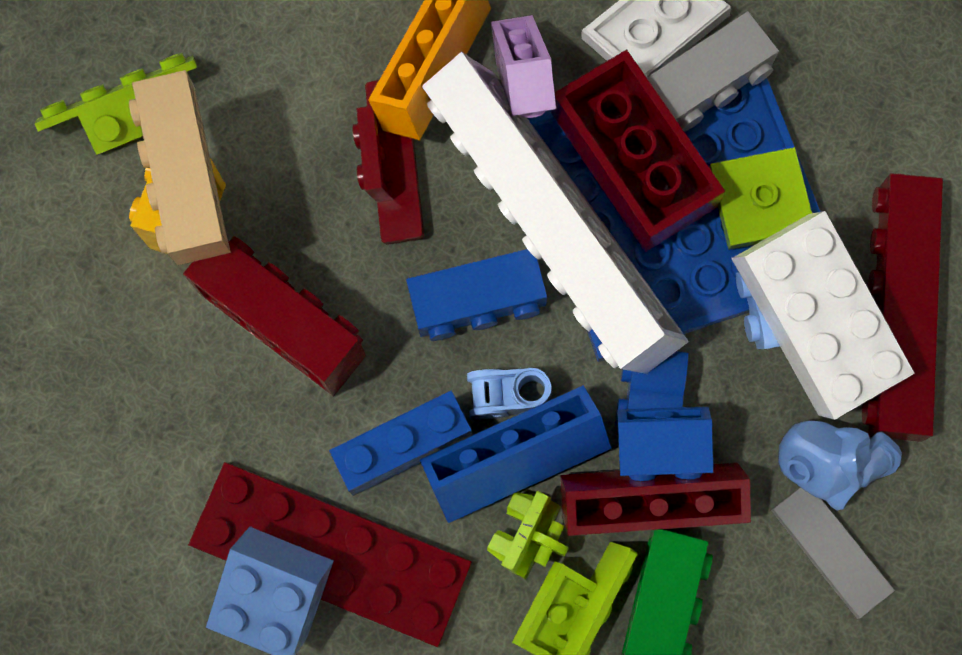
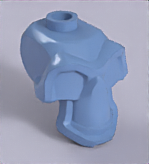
[778,421,902,510]

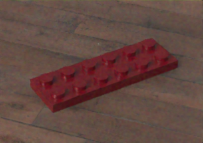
[188,462,472,647]

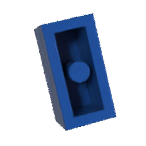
[617,407,713,481]

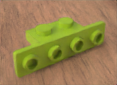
[34,53,197,155]
[512,542,637,655]

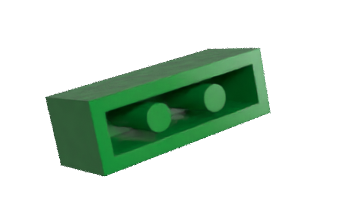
[621,529,713,655]

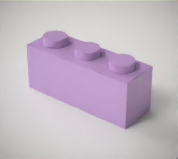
[491,15,556,118]

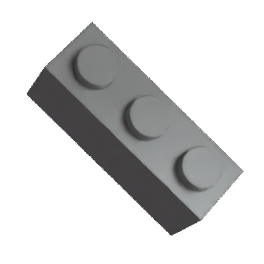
[646,11,779,132]

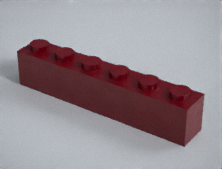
[862,173,943,442]

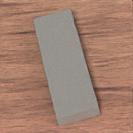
[771,487,895,619]

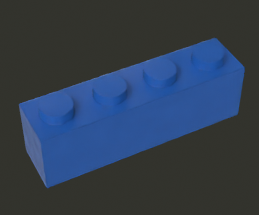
[420,385,611,523]

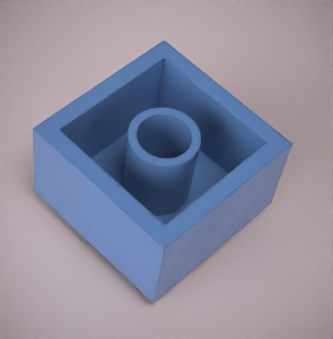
[206,526,333,655]

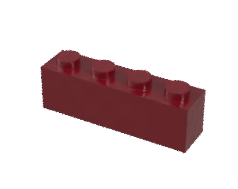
[560,463,751,536]

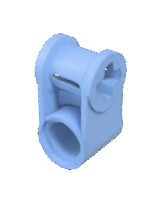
[467,368,552,420]

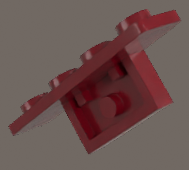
[353,80,424,245]

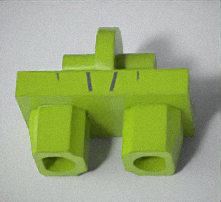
[487,491,569,580]

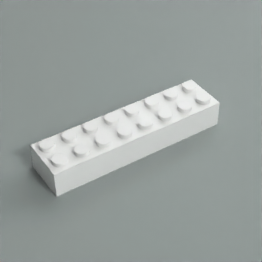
[422,52,689,374]

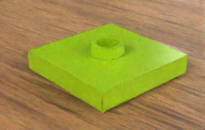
[709,147,812,250]

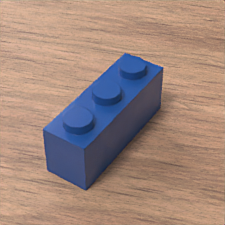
[406,249,547,341]
[329,390,472,496]

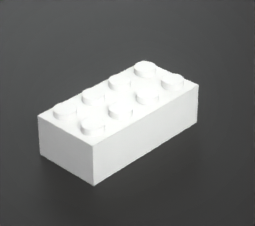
[731,211,915,420]

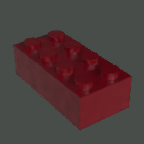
[551,49,726,252]
[183,236,366,397]

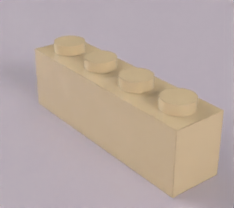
[129,70,231,265]

